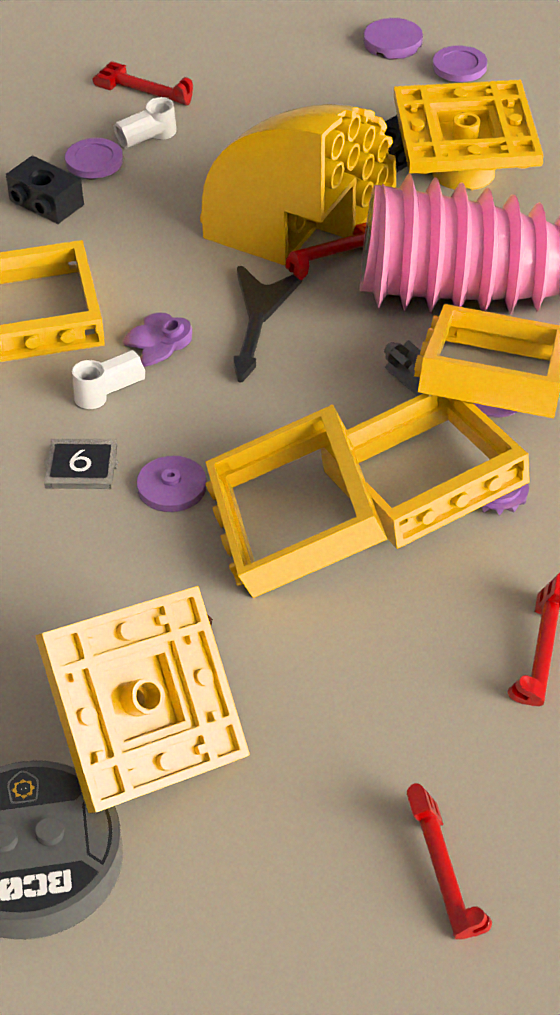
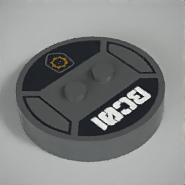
[0,760,123,940]

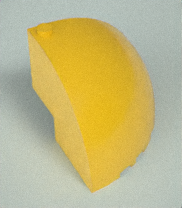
[200,104,396,266]

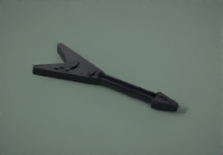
[233,266,302,383]

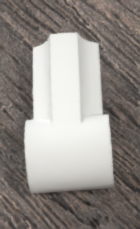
[113,97,177,149]
[72,350,145,409]

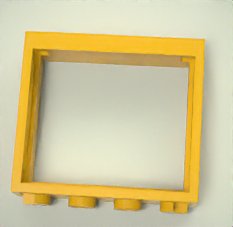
[0,240,105,362]
[414,304,560,419]
[321,393,529,549]
[205,404,387,598]

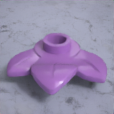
[123,312,193,367]

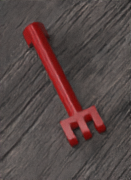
[93,61,193,105]
[285,222,366,280]
[508,573,560,707]
[407,783,492,940]

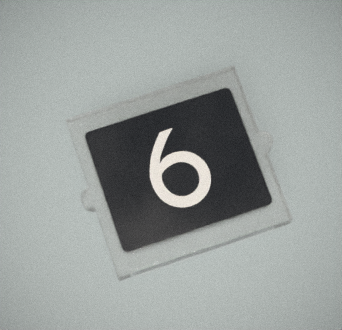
[44,439,119,489]

